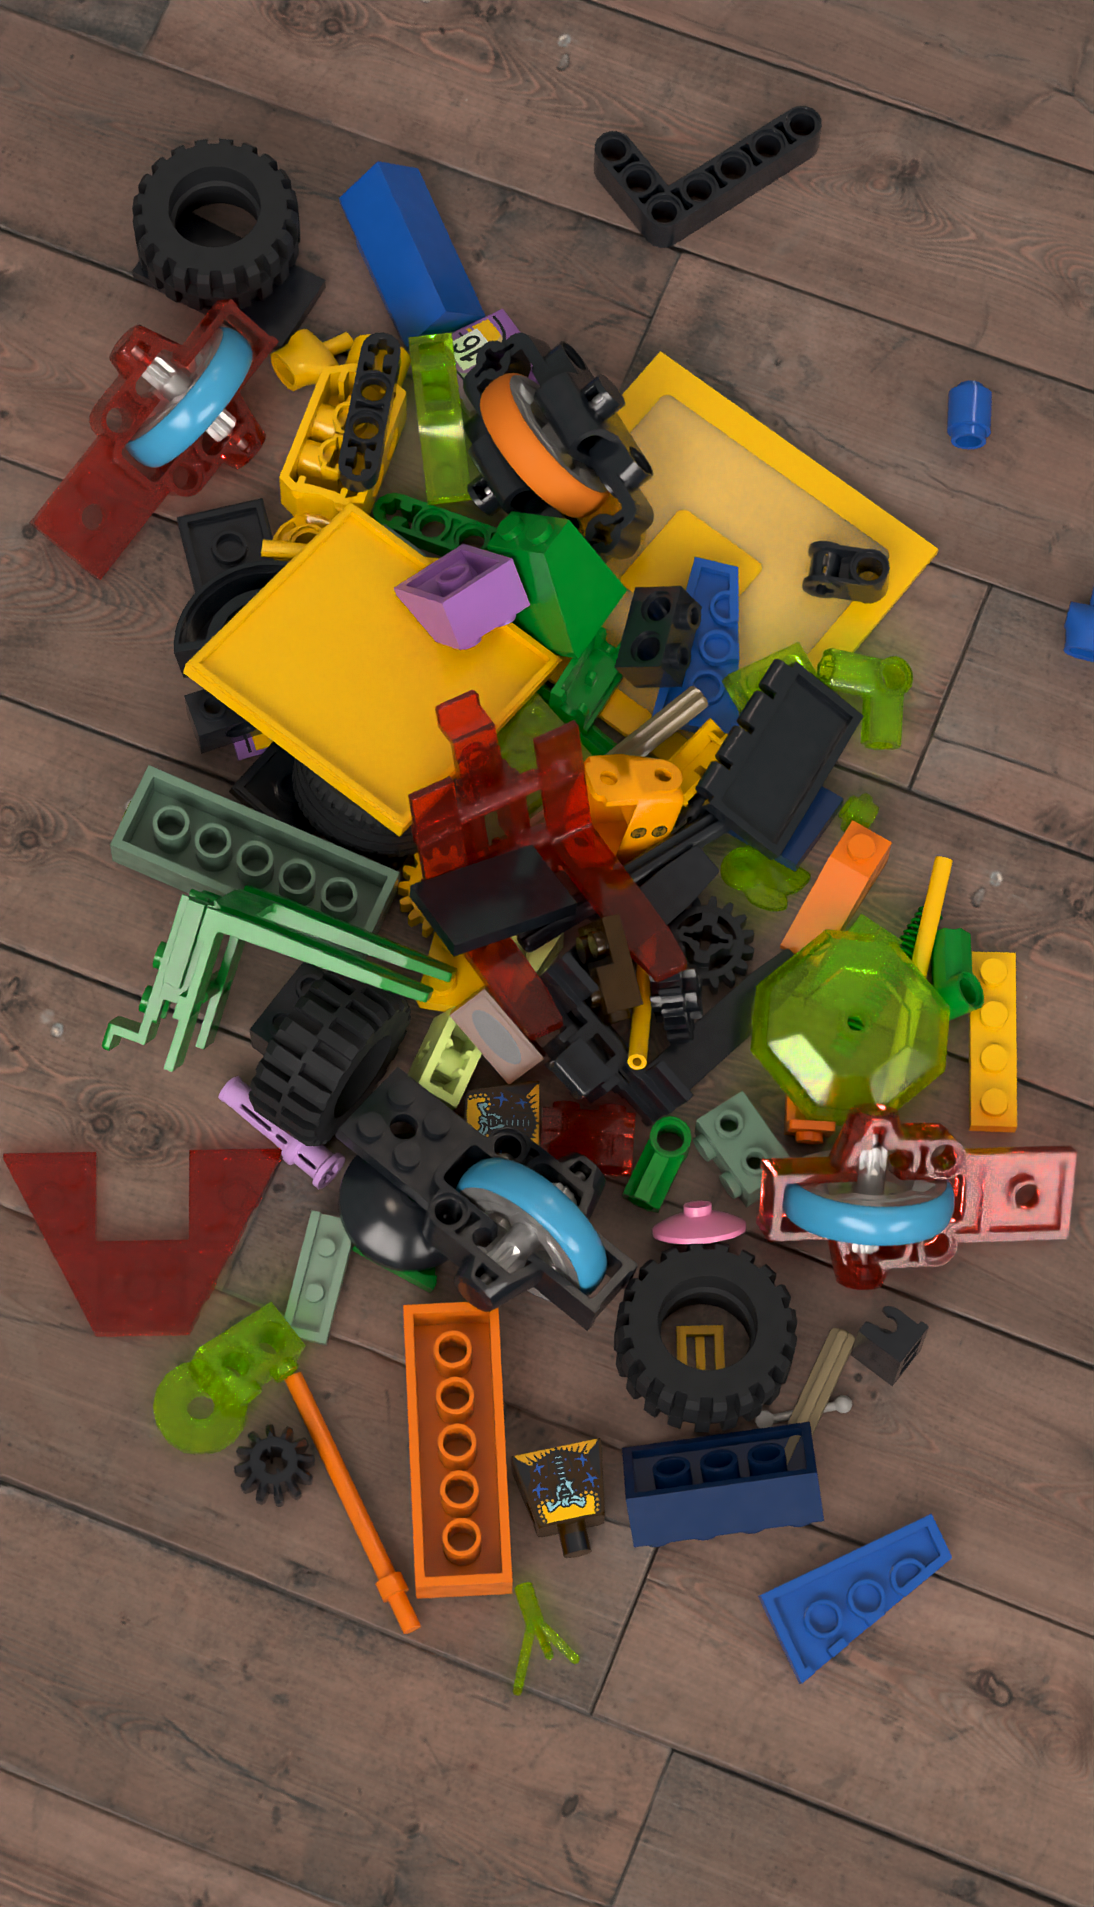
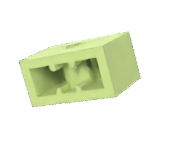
[408,1006,482,1110]

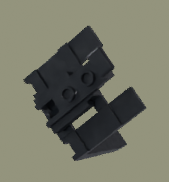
[525,846,810,1127]

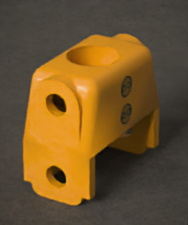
[557,754,684,871]

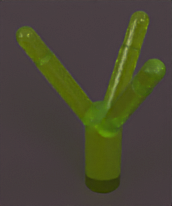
[513,1582,580,1696]

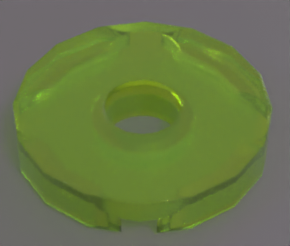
[153,1359,248,1455]

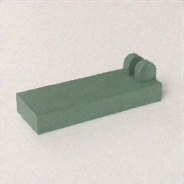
[280,1210,353,1346]

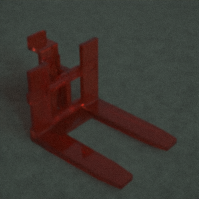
[408,690,688,1040]

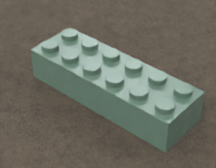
[110,765,400,960]

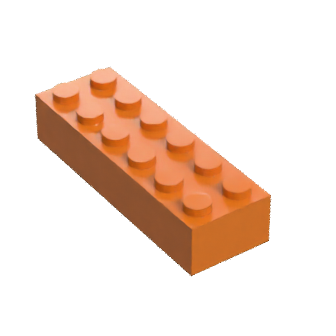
[403,1302,512,1599]

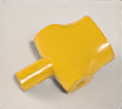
[271,329,353,391]

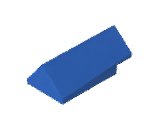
[339,161,486,351]

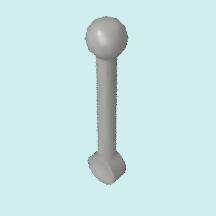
[755,1395,852,1428]

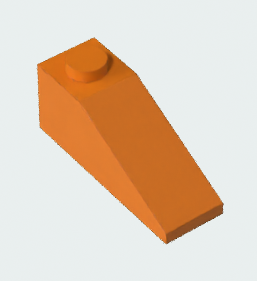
[780,820,892,970]

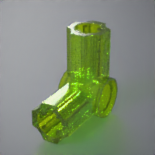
[817,648,913,750]

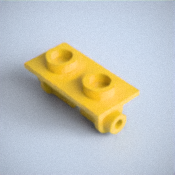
[668,718,728,807]

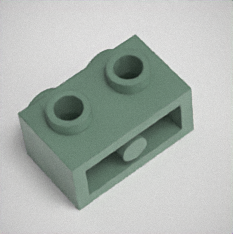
[693,1090,793,1208]

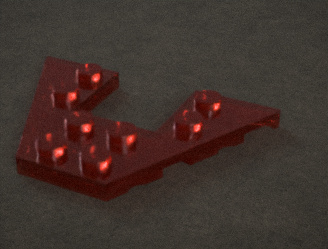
[3,1148,283,1337]

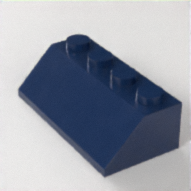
[622,1421,824,1547]

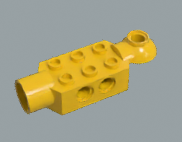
[273,334,411,562]

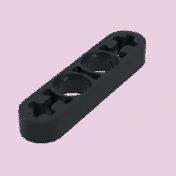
[339,332,401,492]

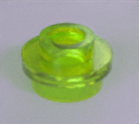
[838,793,879,832]

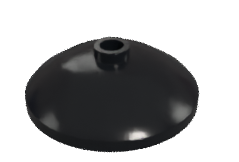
[338,1133,468,1272]

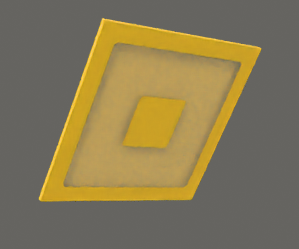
[548,351,939,767]

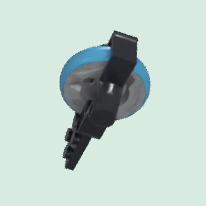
[336,1067,638,1331]

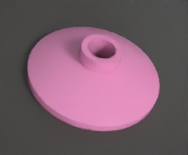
[652,1201,746,1244]

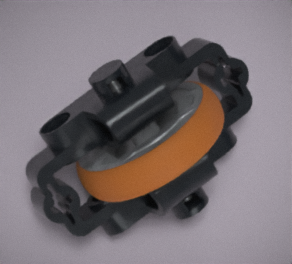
[463,332,654,563]

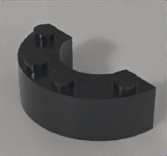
[174,560,289,678]

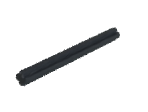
[516,812,731,953]

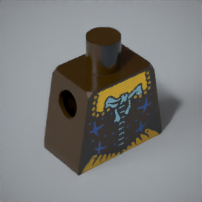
[459,1081,539,1168]
[511,1438,605,1558]

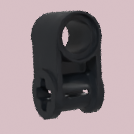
[802,541,890,604]

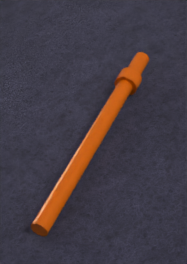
[285,1372,421,1634]

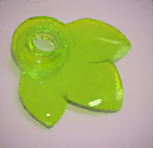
[720,845,811,912]

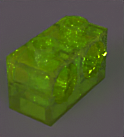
[188,1301,306,1411]

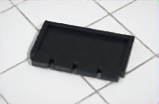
[695,659,864,861]

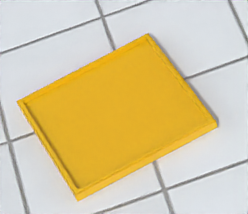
[183,501,562,837]

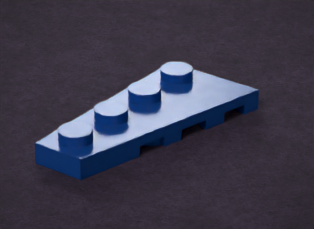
[652,557,740,734]
[758,1514,953,1684]

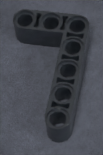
[594,106,822,248]

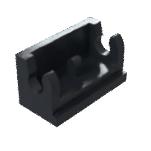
[851,1306,929,1386]

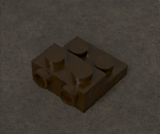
[576,914,643,1026]

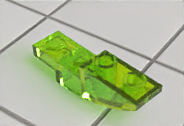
[408,332,472,505]

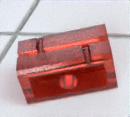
[540,1100,636,1177]

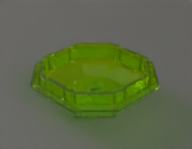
[750,929,950,1129]

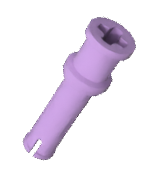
[218,1076,345,1189]

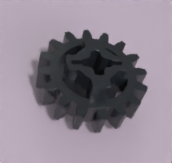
[656,896,755,995]
[649,942,704,1045]

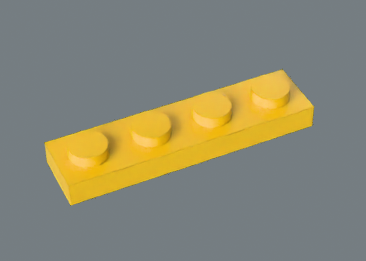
[969,951,1017,1132]

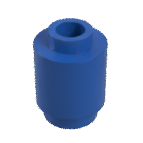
[947,381,992,449]

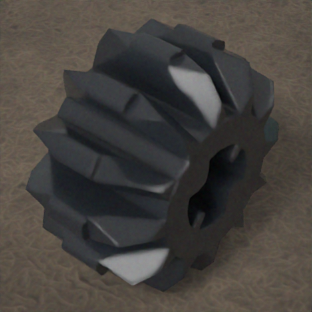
[234,1424,315,1507]

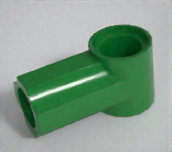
[922,928,984,1024]
[622,1116,692,1213]

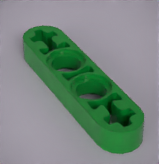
[373,493,497,557]

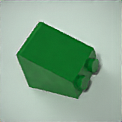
[487,511,627,659]

